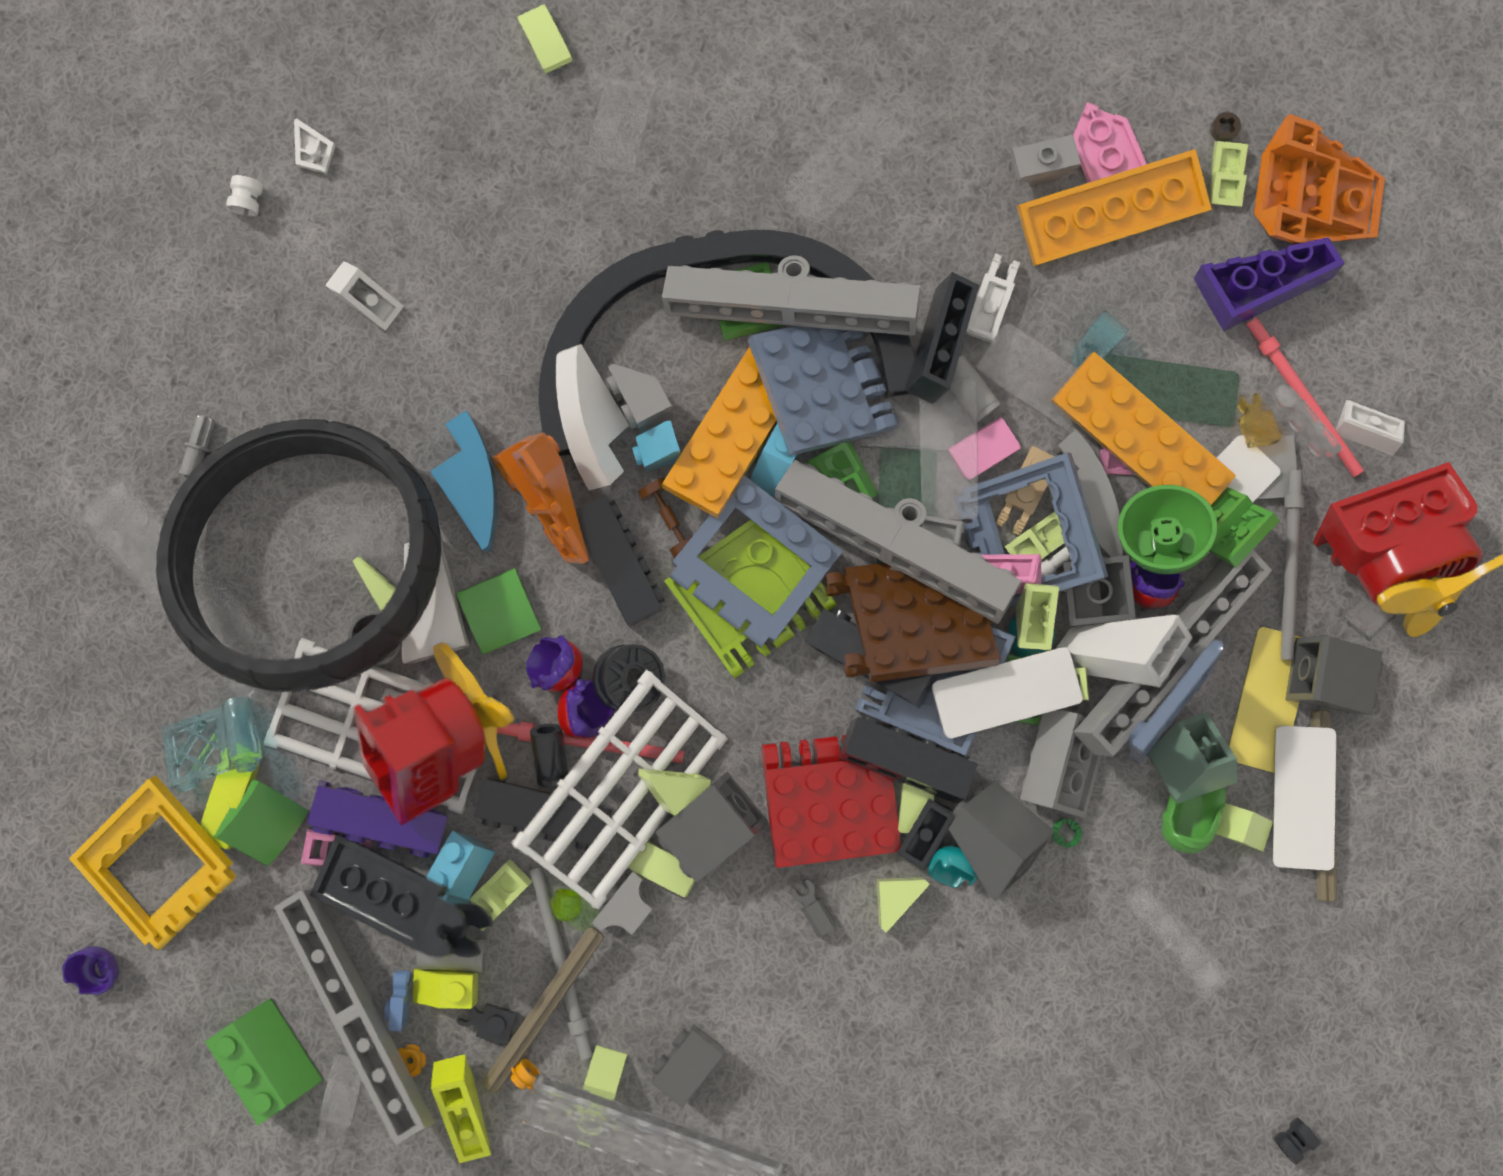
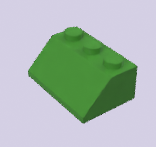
[204,998,323,1125]

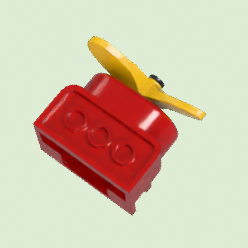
[1313,462,1503,637]
[354,642,514,826]

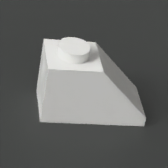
[325,261,404,331]

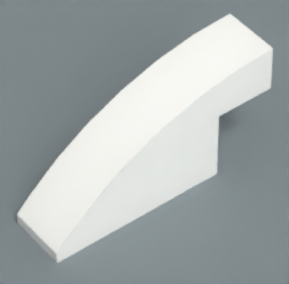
[556,344,629,490]

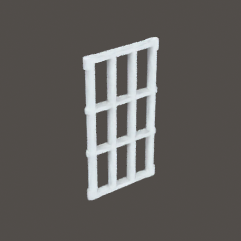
[264,638,486,815]
[511,670,728,910]

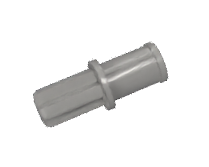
[178,415,215,476]

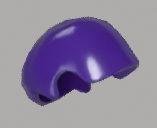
[62,945,119,995]

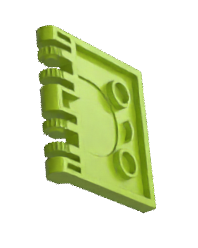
[664,519,837,679]

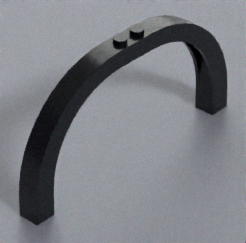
[539,230,915,456]

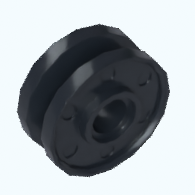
[592,644,665,712]

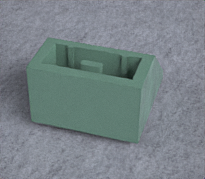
[1148,712,1237,804]

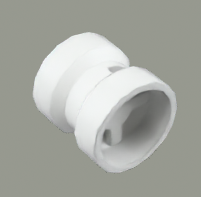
[226,175,263,216]

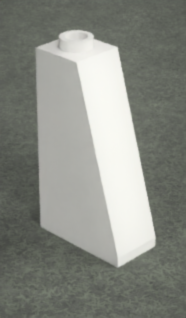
[402,542,471,665]
[1056,615,1192,687]

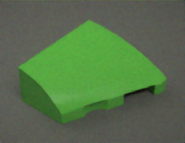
[803,441,879,499]

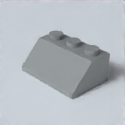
[1020,709,1102,818]

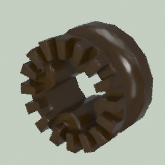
[1210,112,1241,142]

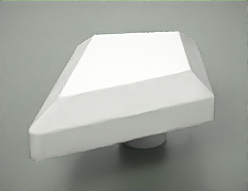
[294,119,336,174]

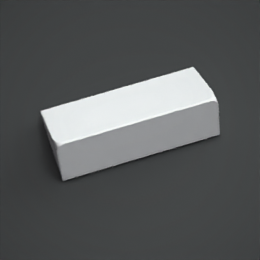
[1336,400,1405,456]

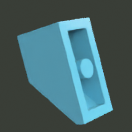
[632,420,681,472]
[750,423,799,498]

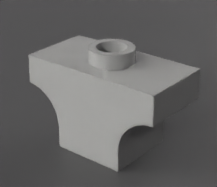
[1011,135,1081,186]
[591,870,654,935]

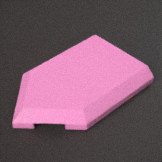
[1073,102,1147,183]

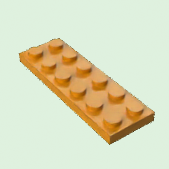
[1017,149,1212,266]
[662,346,777,519]
[1051,352,1236,506]

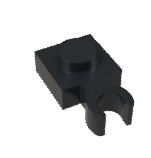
[457,1003,518,1046]

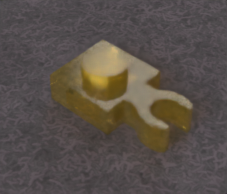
[1237,393,1282,448]

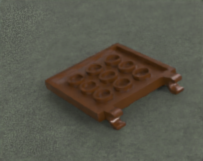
[825,563,1000,682]

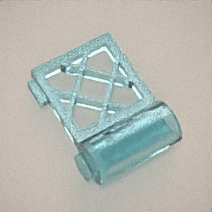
[162,697,263,793]

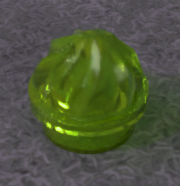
[550,889,583,922]

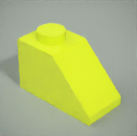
[412,969,479,1009]

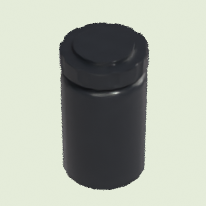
[530,724,568,787]

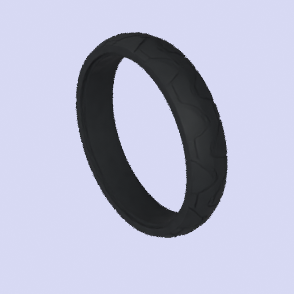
[156,419,441,692]

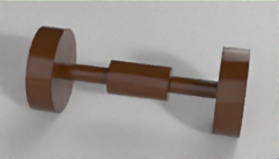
[638,477,692,559]

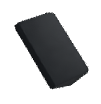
[896,798,955,870]

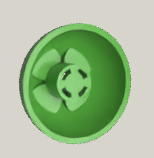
[1118,485,1217,574]

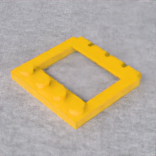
[69,775,236,950]

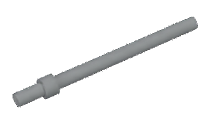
[1280,470,1305,660]
[529,867,593,1060]

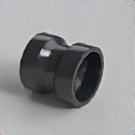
[1272,1117,1321,1165]

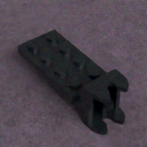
[310,834,493,958]

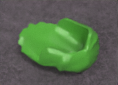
[1161,788,1226,854]

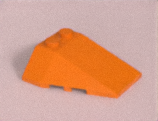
[1254,114,1385,244]
[490,432,589,564]

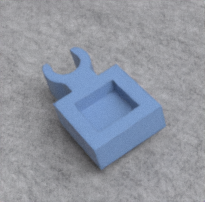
[384,970,411,1031]

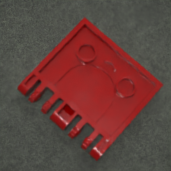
[761,735,901,868]

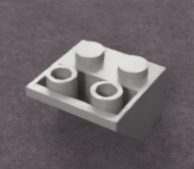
[606,364,674,434]

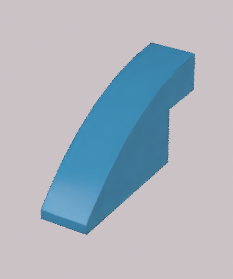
[430,411,498,553]

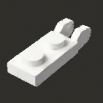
[966,253,1020,344]

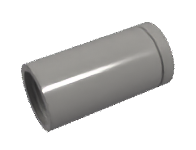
[950,355,1002,424]
[417,939,488,973]

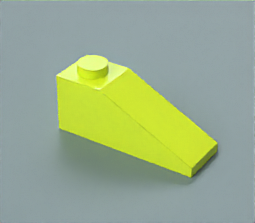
[431,1054,491,1163]

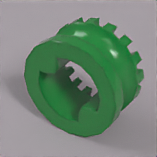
[1052,818,1082,848]

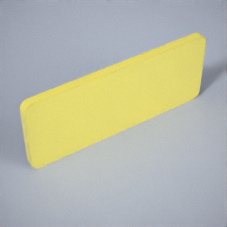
[1229,627,1300,773]

